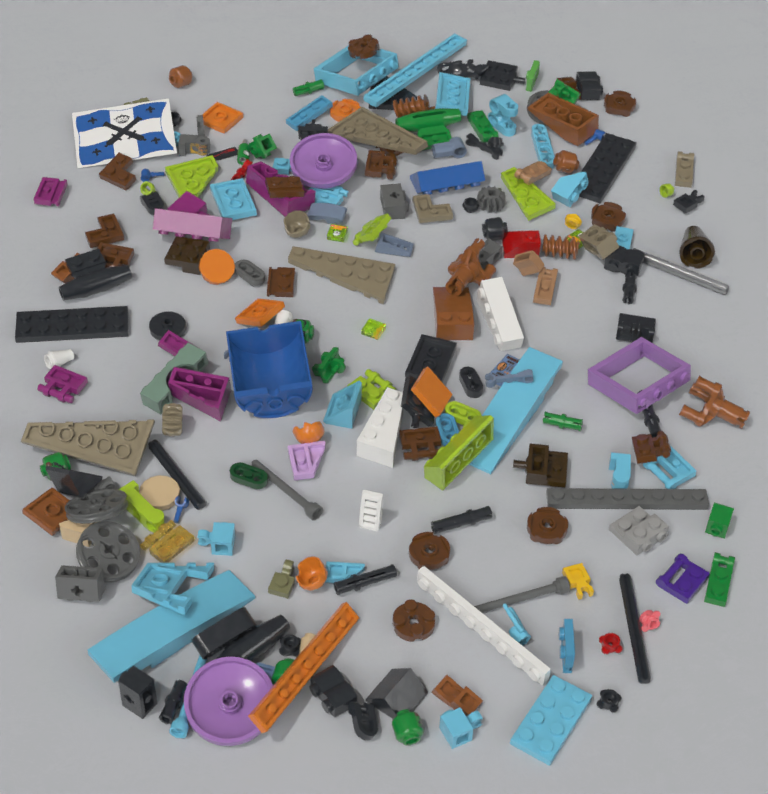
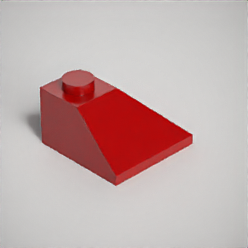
[502,230,541,258]

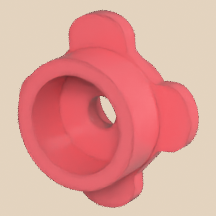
[639,610,661,632]

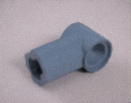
[432,137,467,158]

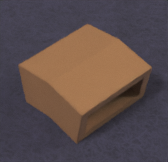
[513,250,545,276]

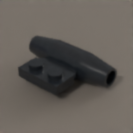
[58,248,132,301]
[216,615,290,661]

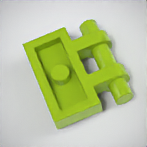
[353,213,391,246]
[347,369,397,410]

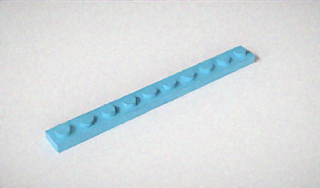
[363,34,467,107]

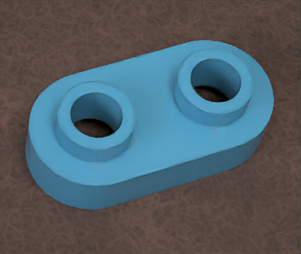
[435,413,459,446]

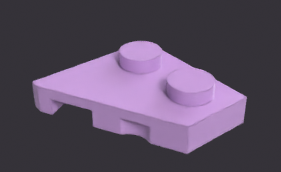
[288,441,325,481]

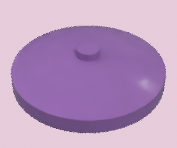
[290,133,357,189]
[184,657,273,746]

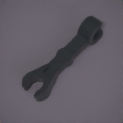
[465,133,503,160]

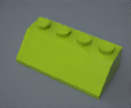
[424,415,494,491]

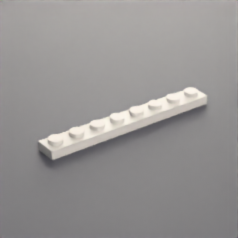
[417,566,551,686]

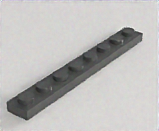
[546,488,709,510]

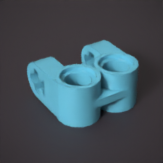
[488,94,518,137]

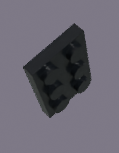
[405,334,457,383]

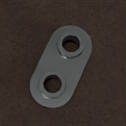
[235,260,265,286]

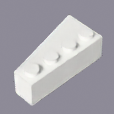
[476,277,524,351]
[356,387,404,468]

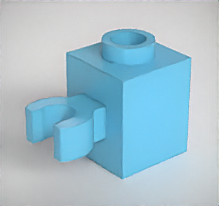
[197,522,235,556]
[439,708,483,749]

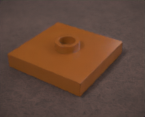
[22,487,70,536]

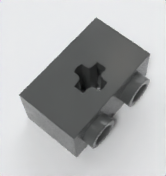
[380,183,408,220]
[55,565,105,602]

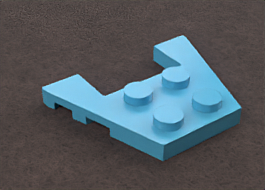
[131,563,214,615]

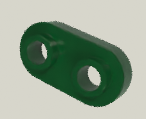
[230,462,268,489]

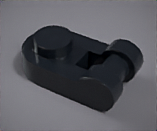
[140,191,165,215]
[348,701,378,740]

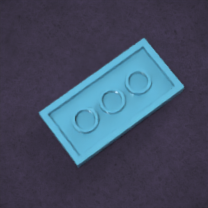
[435,72,470,116]
[510,675,593,766]

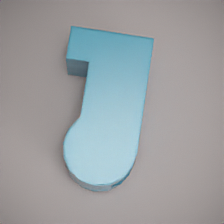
[609,452,631,489]

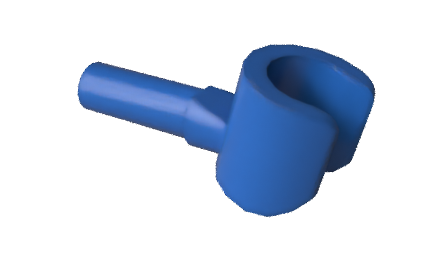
[584,129,605,145]
[141,168,164,182]
[173,496,189,523]

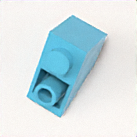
[551,172,589,207]

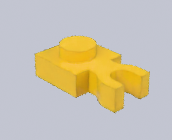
[562,563,594,600]

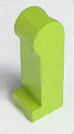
[118,480,165,533]

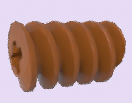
[393,95,429,118]
[542,234,579,260]

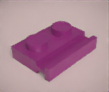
[34,177,68,207]

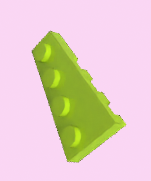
[501,167,556,221]

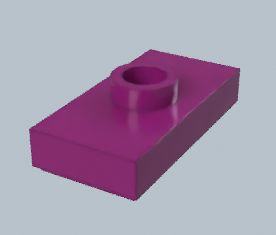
[158,330,197,356]

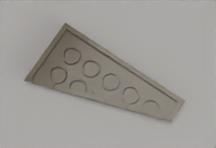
[328,107,428,155]
[288,246,395,305]
[21,419,155,476]

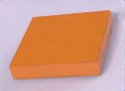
[202,102,243,134]
[235,298,285,327]
[411,367,452,417]

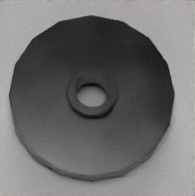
[149,311,186,341]

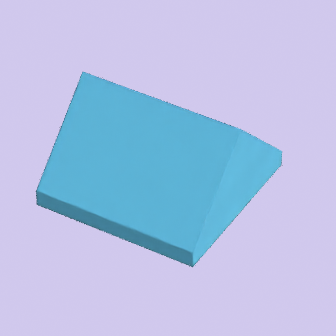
[323,381,362,429]

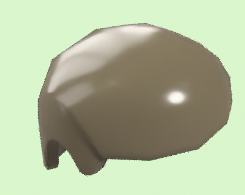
[283,211,310,238]

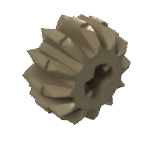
[162,403,183,437]

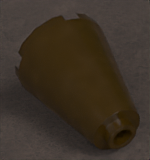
[679,226,715,269]

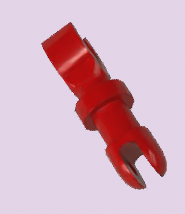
[231,159,253,180]

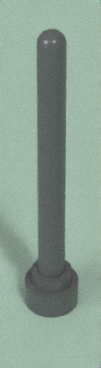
[252,460,323,520]
[474,576,570,613]

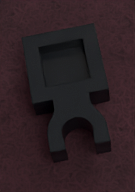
[673,190,705,214]

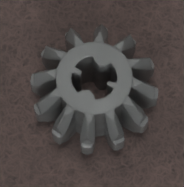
[477,185,506,213]

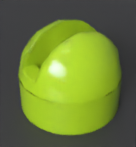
[140,181,155,196]
[659,183,674,198]

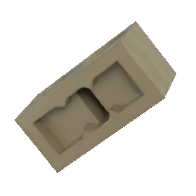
[578,224,619,260]

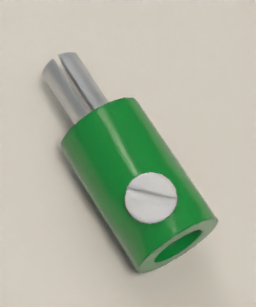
[237,139,250,165]

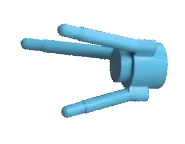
[503,603,531,646]

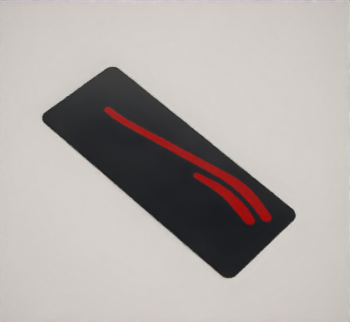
[206,147,238,161]

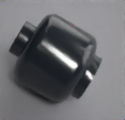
[482,217,508,241]

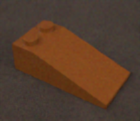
[528,93,599,146]
[433,287,474,340]

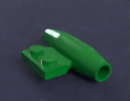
[395,108,461,151]

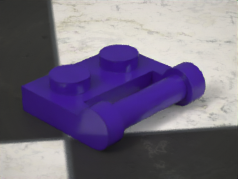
[656,553,710,604]

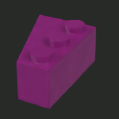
[168,367,231,422]

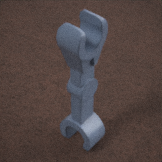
[485,369,533,388]

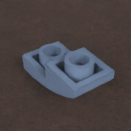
[308,203,347,224]

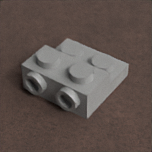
[609,506,669,556]

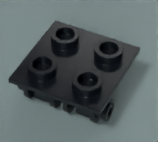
[616,313,656,343]

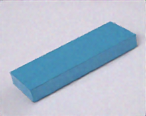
[286,95,333,131]

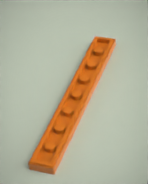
[248,602,359,733]

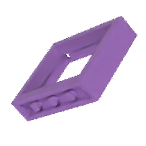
[588,337,691,414]

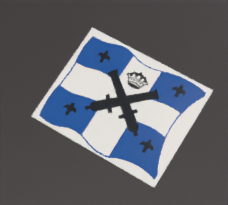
[72,98,177,168]

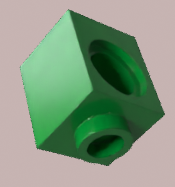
[705,502,734,539]

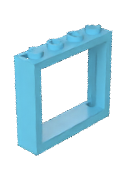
[314,45,399,96]

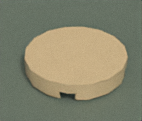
[139,475,180,511]

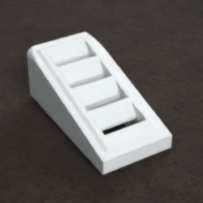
[359,490,383,531]

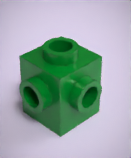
[249,133,277,159]

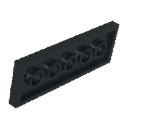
[579,133,637,204]
[15,306,128,343]

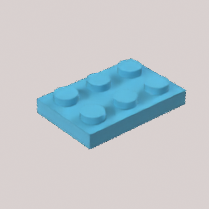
[210,178,257,220]

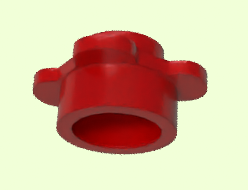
[599,633,623,654]

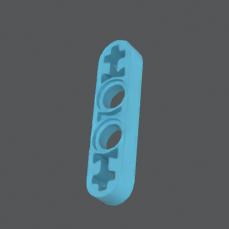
[531,124,555,169]

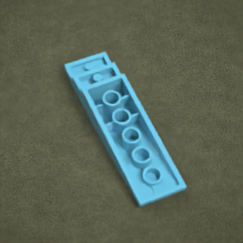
[469,347,563,474]
[87,570,255,683]

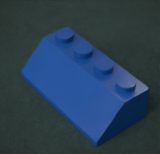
[409,161,485,195]

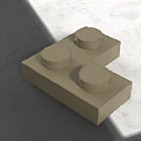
[412,194,453,223]

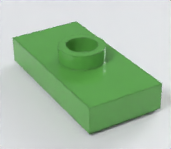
[526,60,540,92]

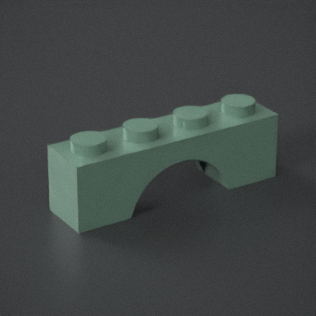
[140,343,208,415]

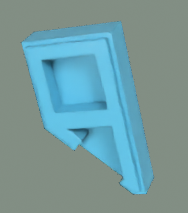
[325,561,365,583]

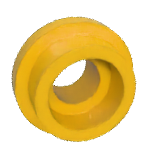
[565,214,582,229]

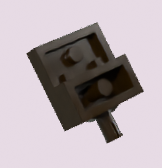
[164,236,210,275]
[513,443,568,488]

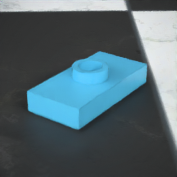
[615,226,634,249]

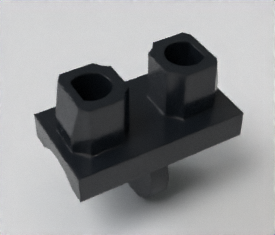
[298,119,328,141]

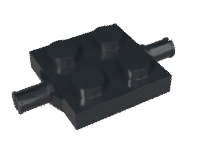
[480,60,525,91]
[401,375,435,428]

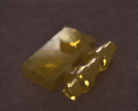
[140,520,195,563]

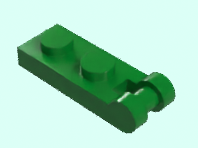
[467,110,499,143]
[704,552,735,607]

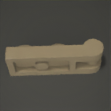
[675,151,694,188]

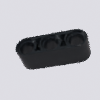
[191,607,257,660]

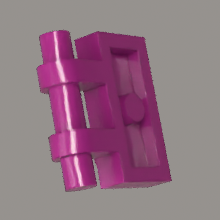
[37,365,88,403]

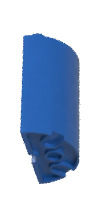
[226,321,313,418]

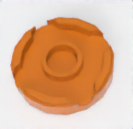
[330,99,361,122]
[199,249,235,285]

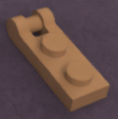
[514,161,552,185]
[533,267,558,305]

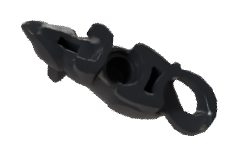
[437,59,489,79]

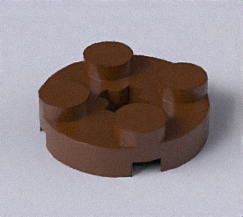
[348,34,380,59]
[604,91,636,117]
[591,202,626,232]
[527,507,568,544]
[409,532,450,570]
[392,599,435,642]

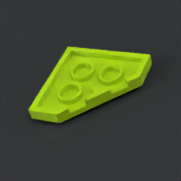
[165,155,218,197]

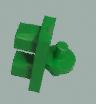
[548,79,581,104]
[312,347,346,383]

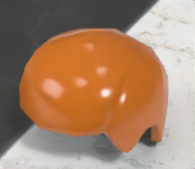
[292,421,325,444]
[296,556,328,591]

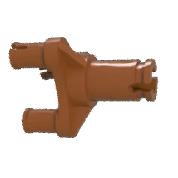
[445,238,496,296]
[679,375,750,429]

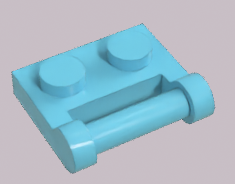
[643,446,697,489]

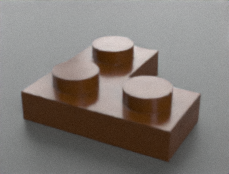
[99,152,136,190]
[85,213,124,248]

